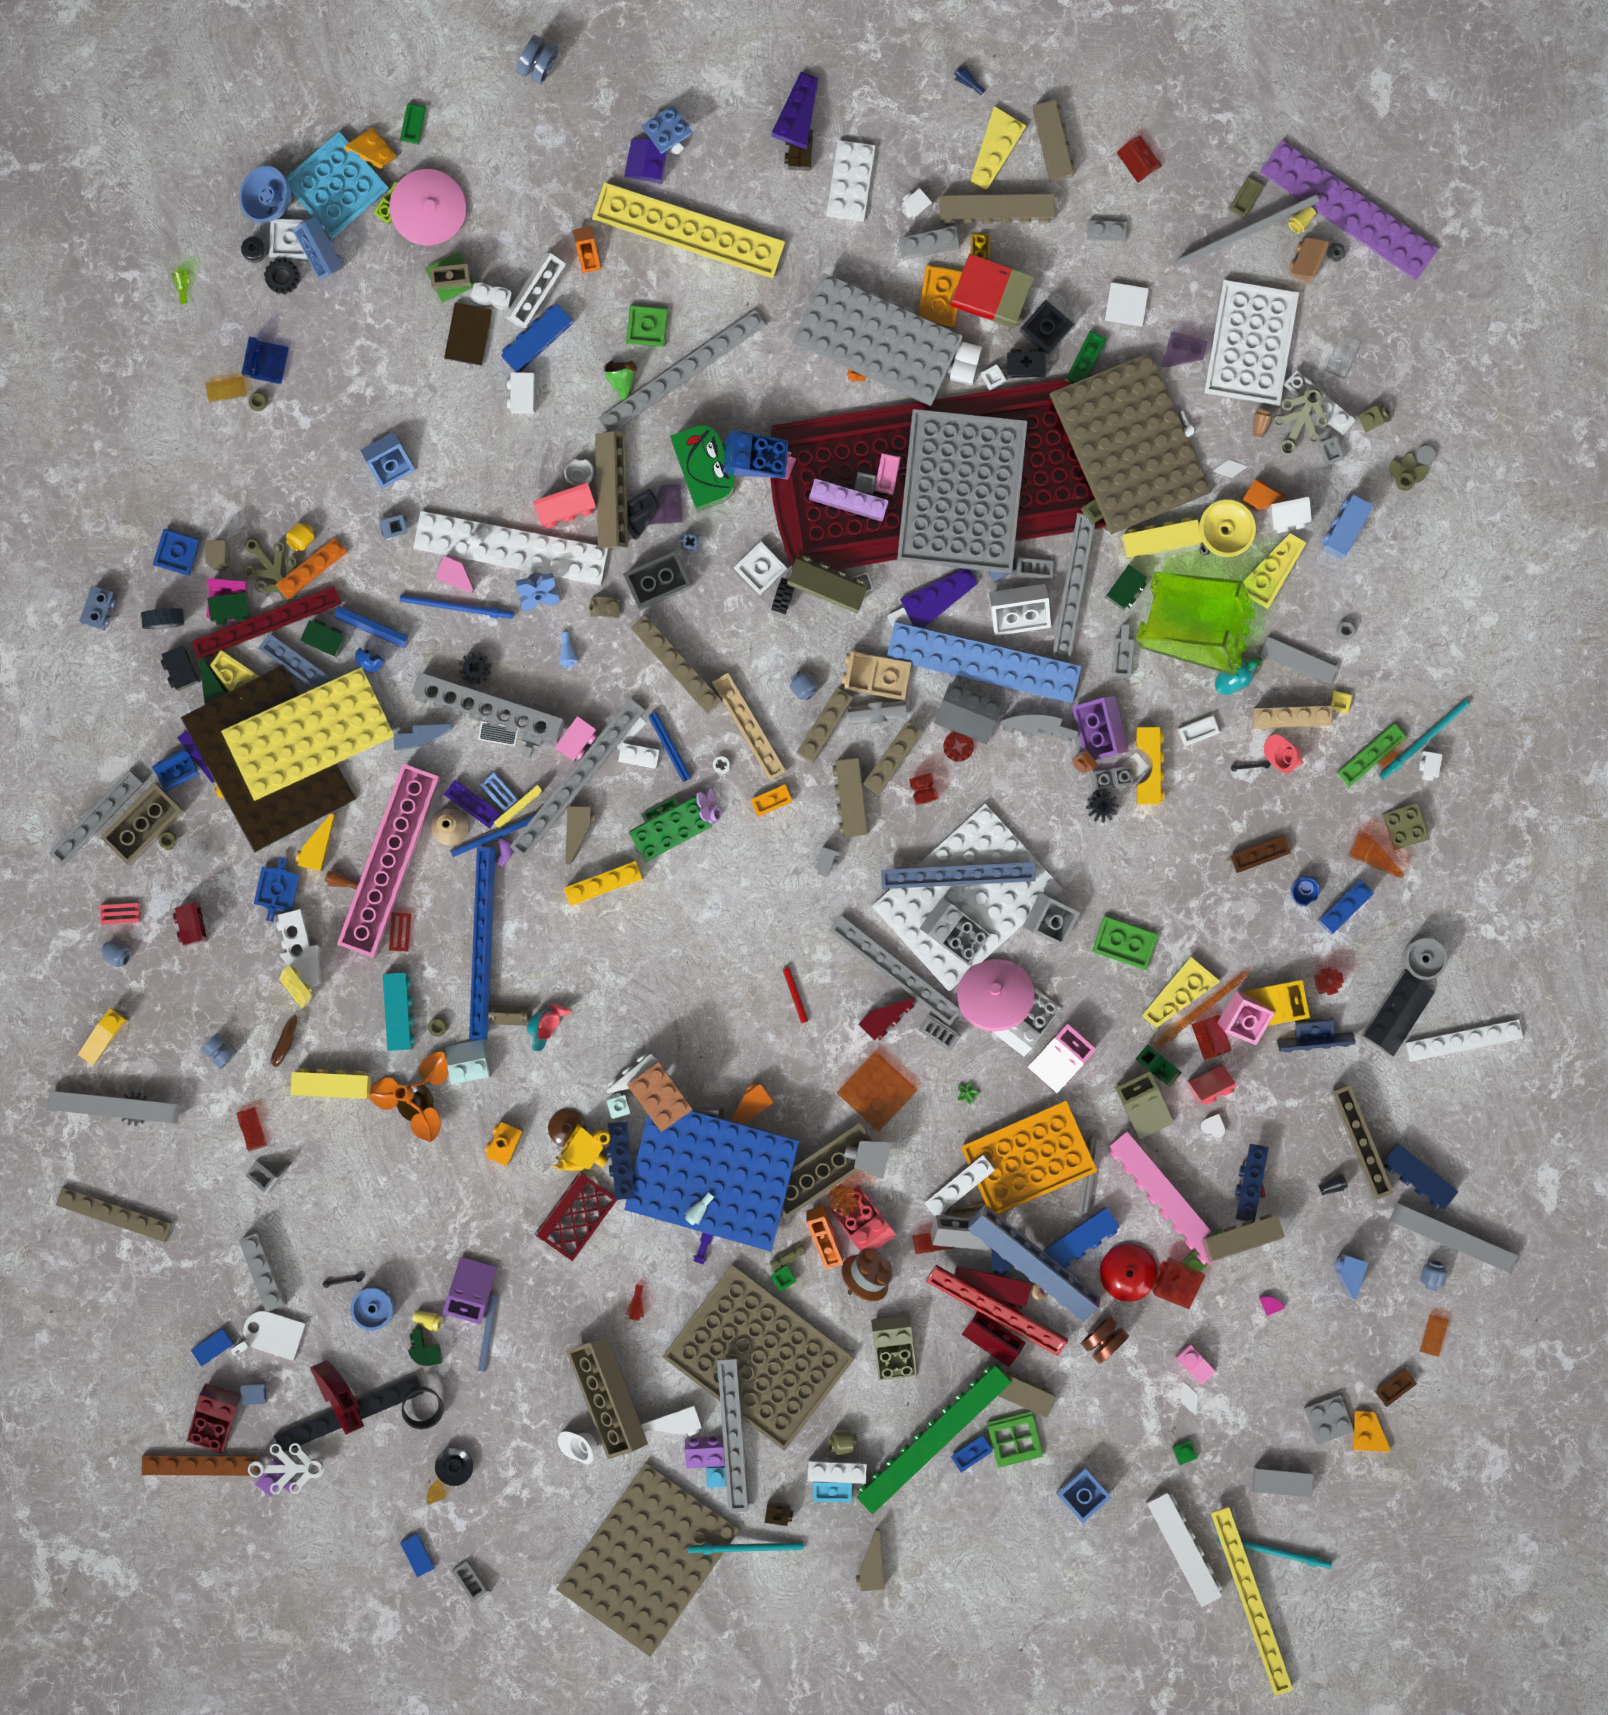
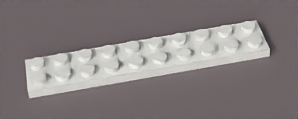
[413,511,608,586]

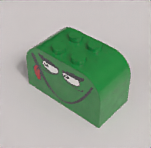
[670,425,735,512]

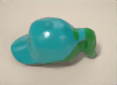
[1215,657,1262,695]

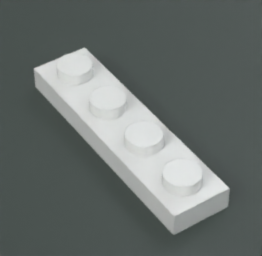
[924,1155,996,1216]

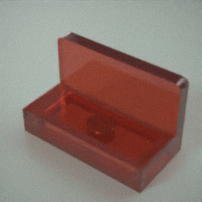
[1117,135,1162,183]
[1191,1015,1232,1060]

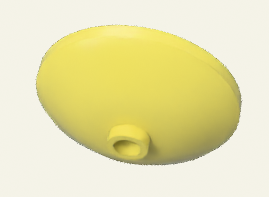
[1199,500,1256,557]

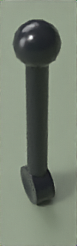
[1231,761,1271,772]
[322,1274,363,1288]

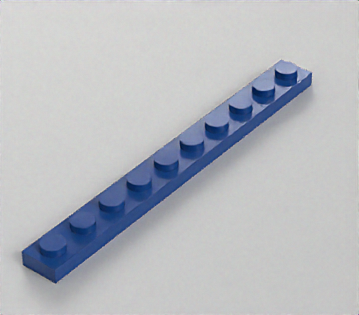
[469,847,495,1040]

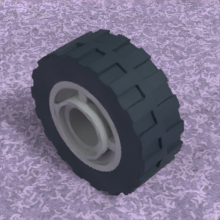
[141,608,185,629]

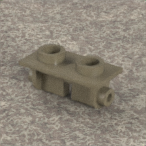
[488,1005,528,1026]

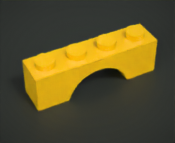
[1136,727,1164,805]
[564,861,643,907]

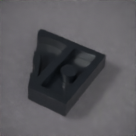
[627,488,660,540]

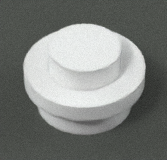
[466,530,482,549]

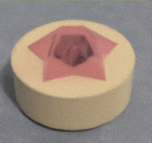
[1030,1283,1048,1300]

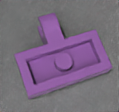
[255,1456,296,1496]

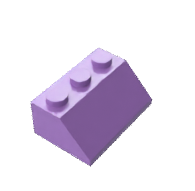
[1072,696,1129,760]

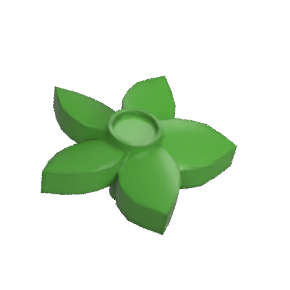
[957,1082,979,1105]

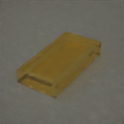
[205,376,247,403]

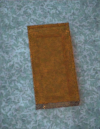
[1419,1314,1449,1357]

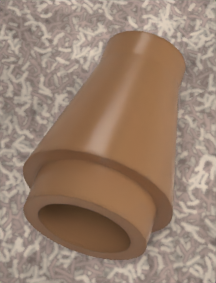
[1253,409,1272,438]

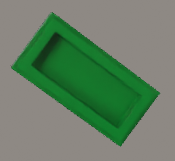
[400,103,427,145]

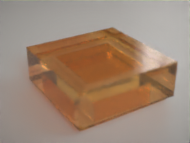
[1377,750,1398,769]

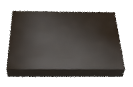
[444,302,493,366]

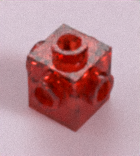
[1313,967,1344,995]

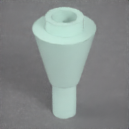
[684,1192,714,1225]

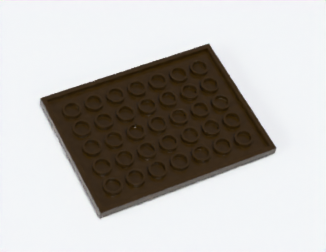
[180,665,356,853]

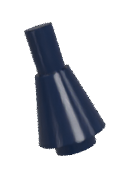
[954,65,985,96]

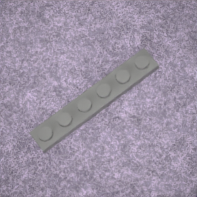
[49,770,143,867]

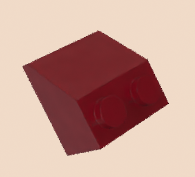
[173,903,208,946]

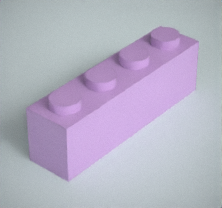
[809,479,888,522]

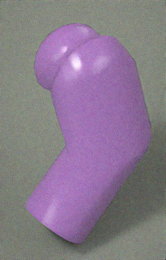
[495,838,513,867]

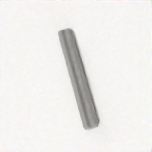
[1078,1137,1100,1213]

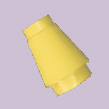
[1288,207,1316,234]
[413,1310,443,1332]

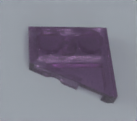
[1161,332,1208,368]
[648,484,683,525]

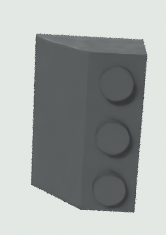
[934,683,1003,744]

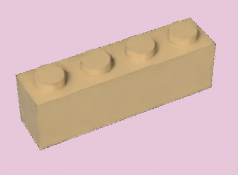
[1252,706,1332,729]

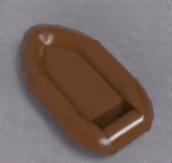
[270,1015,297,1067]

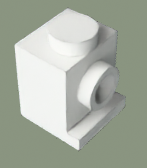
[1419,751,1442,781]

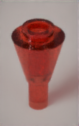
[625,1284,644,1321]

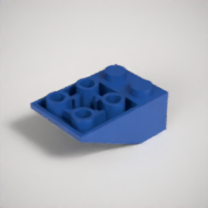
[723,430,788,478]

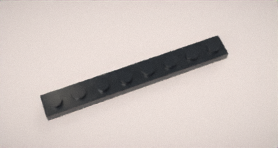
[274,1375,424,1452]

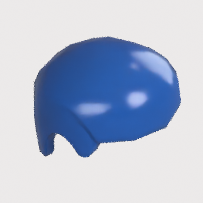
[355,647,386,673]
[1291,875,1320,906]

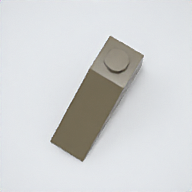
[565,806,595,865]
[856,1529,884,1591]

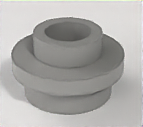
[1336,621,1356,640]

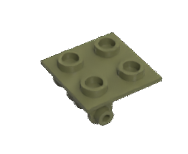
[1382,803,1430,851]

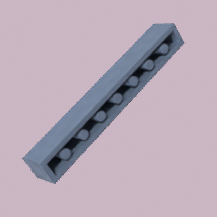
[968,1205,1101,1321]

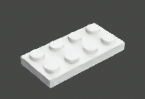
[826,140,875,222]

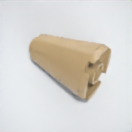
[431,807,469,845]

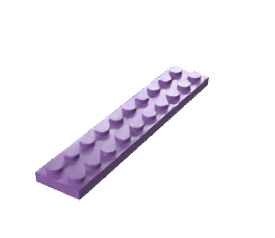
[1260,140,1438,281]

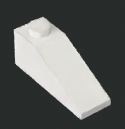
[641,1405,702,1436]

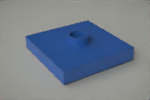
[153,528,201,576]

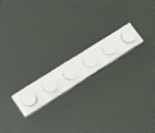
[1405,1020,1523,1062]

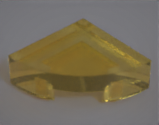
[427,1480,446,1505]

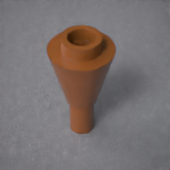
[324,869,359,890]

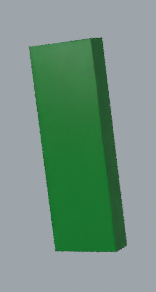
[1065,330,1107,384]

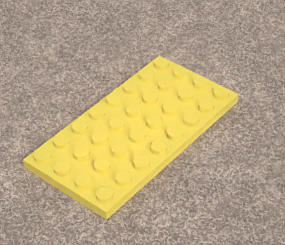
[221,667,394,801]

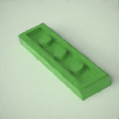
[1337,723,1407,787]

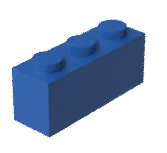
[1317,880,1374,934]

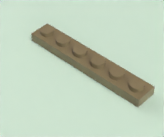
[56,1187,172,1242]

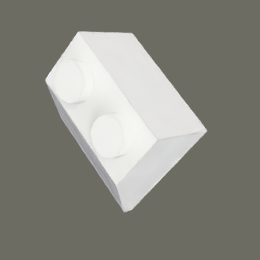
[1267,497,1312,534]

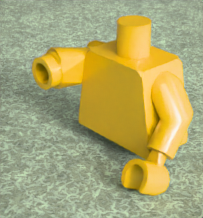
[552,1124,610,1171]

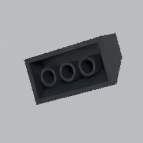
[1361,971,1435,1057]

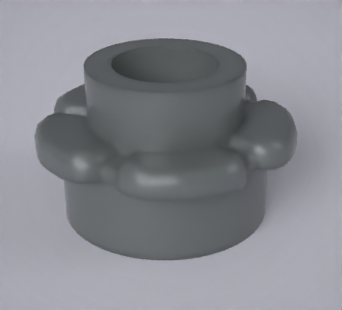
[1327,243,1346,262]

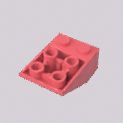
[1187,1065,1237,1105]
[829,1186,896,1252]

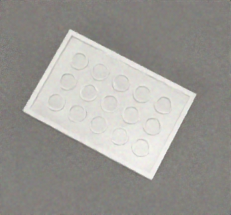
[1204,280,1299,406]

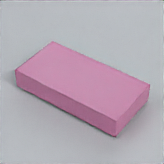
[874,453,901,495]

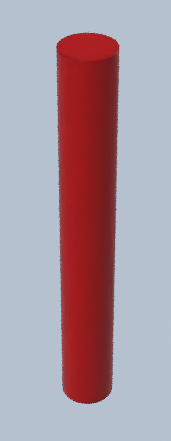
[782,967,808,1024]

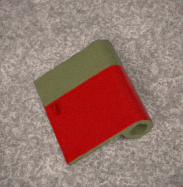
[949,253,1034,329]

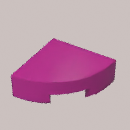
[1259,1296,1285,1316]

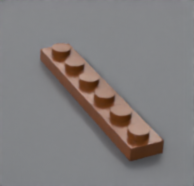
[142,1455,259,1476]

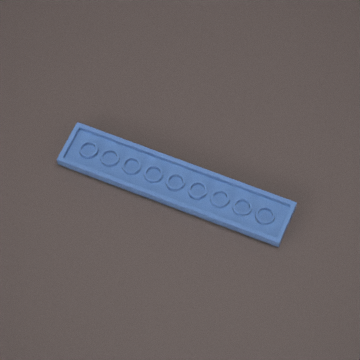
[887,621,1082,703]

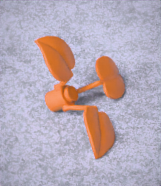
[370,1052,449,1142]

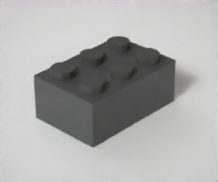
[623,551,692,611]

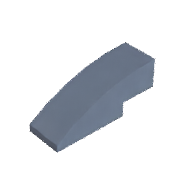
[394,724,453,751]

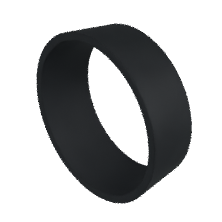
[402,1387,444,1430]

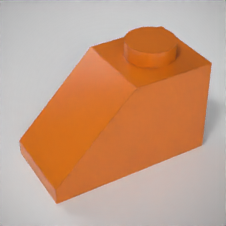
[573,226,601,273]

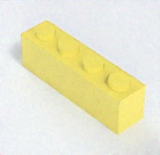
[1121,517,1202,559]
[290,1068,371,1099]

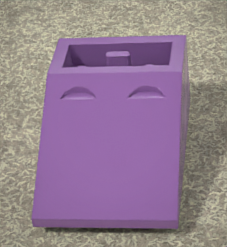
[443,1257,497,1324]

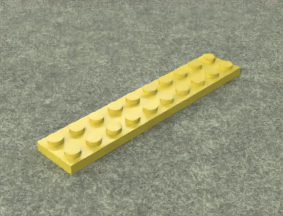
[592,182,785,279]

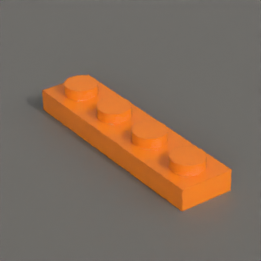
[276,538,347,600]

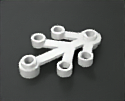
[248,1443,324,1494]

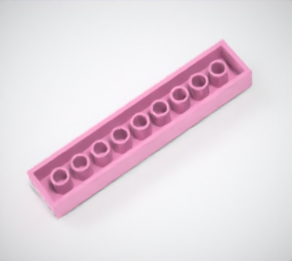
[337,764,441,958]

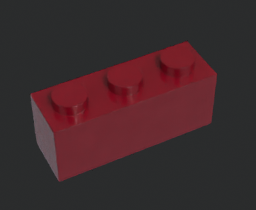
[961,1311,1026,1367]

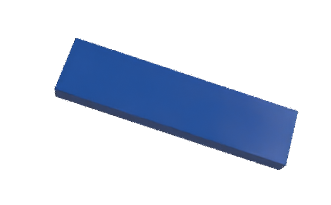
[335,606,408,649]

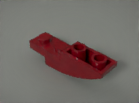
[310,1360,364,1435]

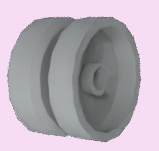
[1402,938,1448,980]

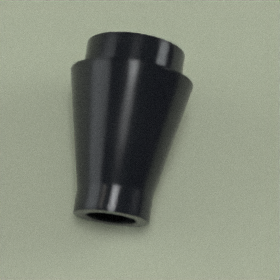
[1318,1173,1348,1196]

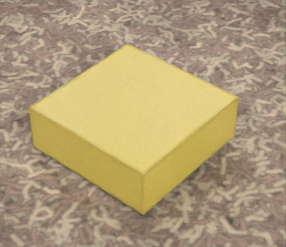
[1330,690,1353,714]

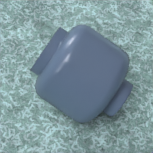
[789,671,818,701]
[101,939,131,967]
[1420,1261,1448,1291]

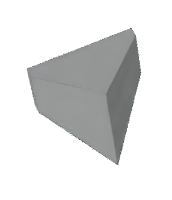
[245,1160,292,1194]

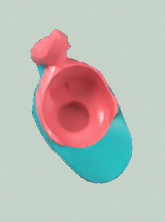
[526,1003,572,1051]

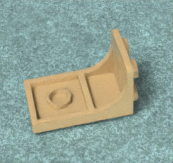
[841,649,911,701]

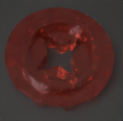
[943,732,974,762]

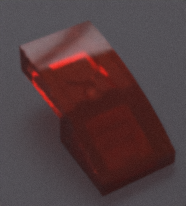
[236,1107,267,1152]
[912,1232,955,1254]

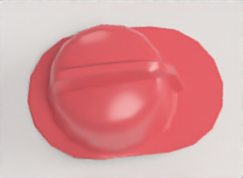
[1264,735,1304,774]

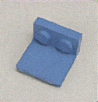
[641,105,693,153]

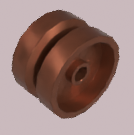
[1080,1315,1129,1364]

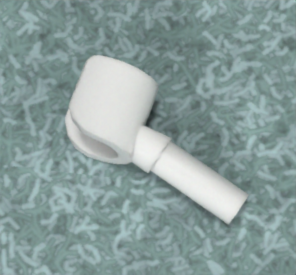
[1180,411,1194,439]

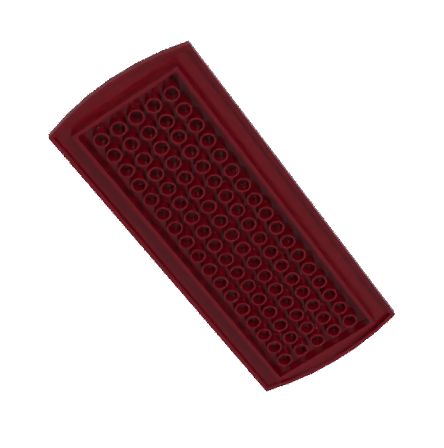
[770,374,1151,570]

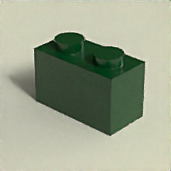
[1105,564,1147,611]
[207,592,251,625]
[300,619,346,658]

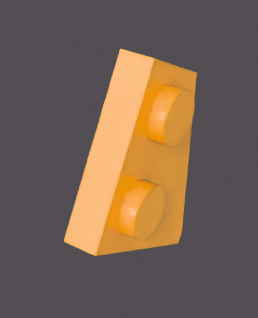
[344,127,397,169]
[1352,1410,1390,1452]

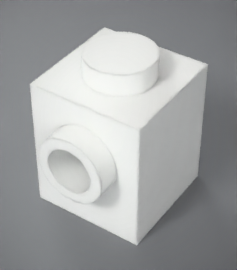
[902,188,932,221]

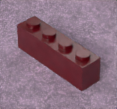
[954,1266,1032,1309]

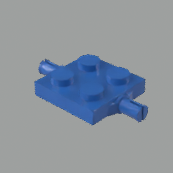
[254,857,300,922]

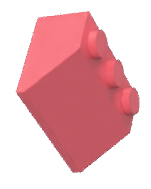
[533,483,597,529]

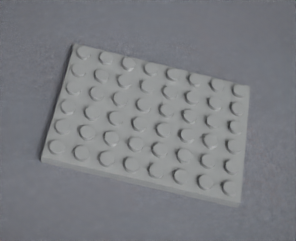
[897,409,1027,574]

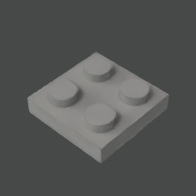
[1304,1395,1354,1445]

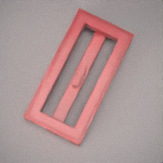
[100,903,140,924]

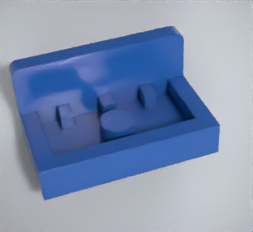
[152,749,200,792]

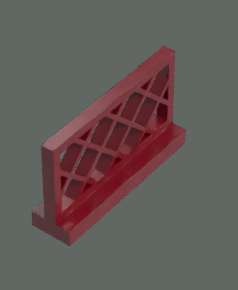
[534,1171,617,1262]

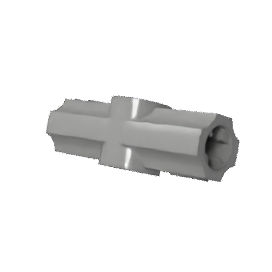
[848,701,907,724]

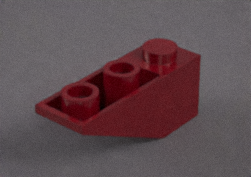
[858,998,915,1041]

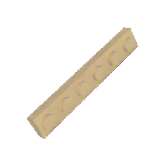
[712,673,786,781]

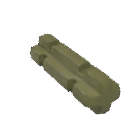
[770,1244,806,1271]

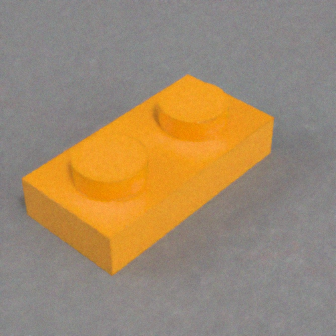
[750,784,793,817]

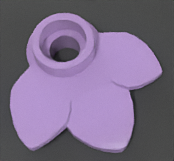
[697,787,721,823]

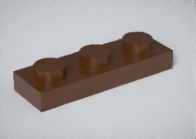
[1230,836,1291,874]

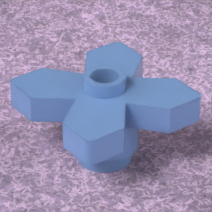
[515,573,560,611]

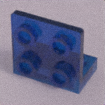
[241,336,289,384]

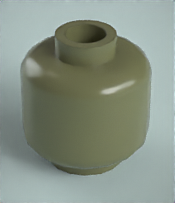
[828,1429,858,1456]

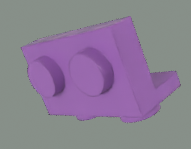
[685,1436,725,1469]

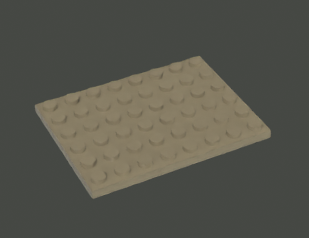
[1049,353,1211,535]
[662,1264,855,1451]
[556,1462,740,1657]

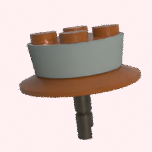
[841,1250,893,1301]

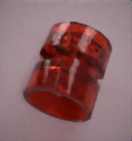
[908,773,939,805]

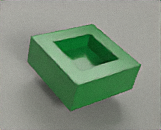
[770,1265,797,1292]
[1172,1440,1197,1466]

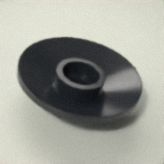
[435,1447,473,1486]

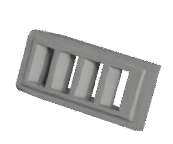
[1013,557,1054,580]
[919,1015,961,1051]
[452,1560,491,1603]

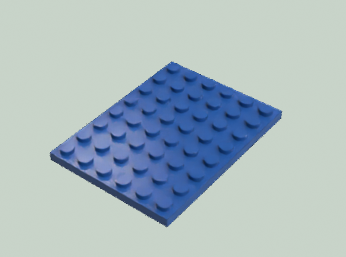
[624,1110,800,1252]

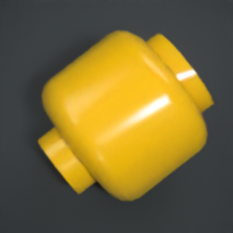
[286,522,315,551]

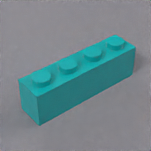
[382,973,415,1051]

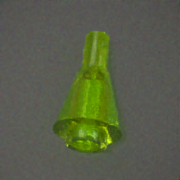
[171,269,190,304]

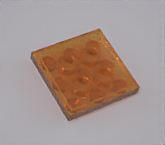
[837,1051,918,1132]

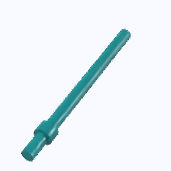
[1379,699,1469,780]
[1217,1535,1332,1569]
[688,1542,804,1555]

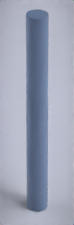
[478,1294,498,1372]

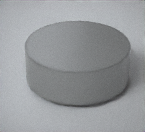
[1416,446,1436,465]

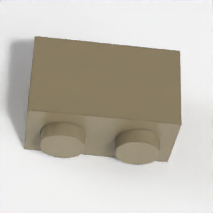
[430,264,471,291]
[205,540,230,571]

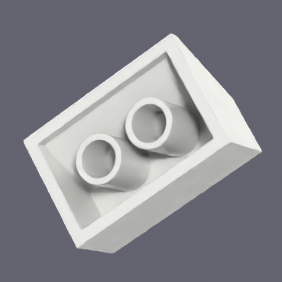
[989,584,1051,636]

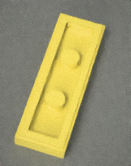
[494,785,543,829]

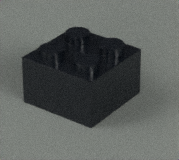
[1019,299,1075,356]

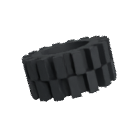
[264,258,300,294]
[771,577,795,615]

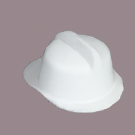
[558,1431,601,1464]

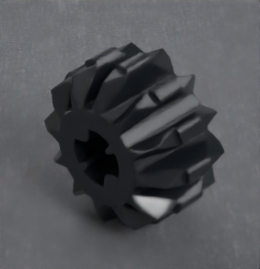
[459,652,491,684]
[1086,790,1119,823]

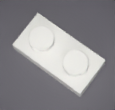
[618,743,660,769]

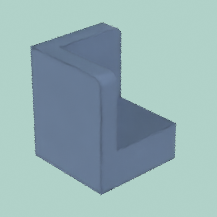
[240,1383,267,1405]

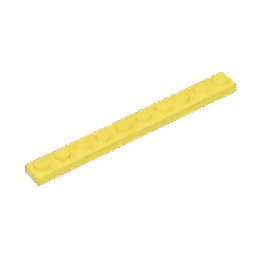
[1211,1506,1293,1696]

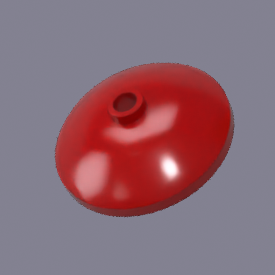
[1100,1244,1158,1302]

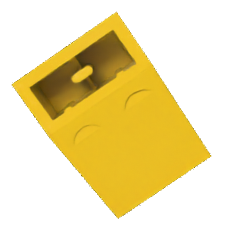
[1243,980,1310,1026]

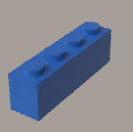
[501,304,574,373]
[1043,1207,1120,1269]

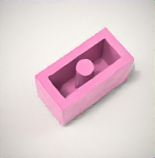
[555,716,597,762]

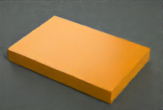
[918,265,962,328]

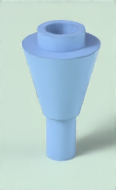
[559,632,578,668]

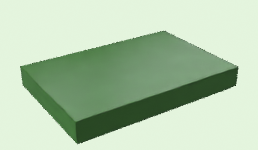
[1092,915,1159,970]

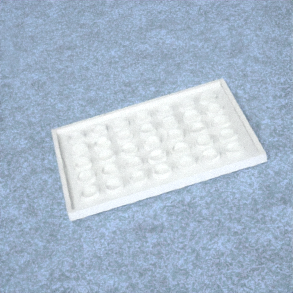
[872,804,1063,991]

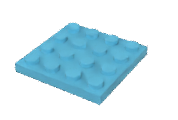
[286,132,390,239]

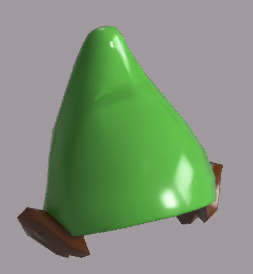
[604,360,637,400]

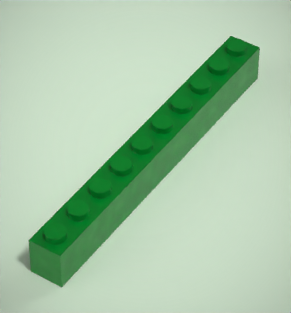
[857,1363,1012,1515]

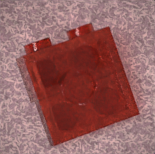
[1151,1257,1205,1309]

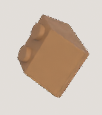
[1288,238,1329,284]

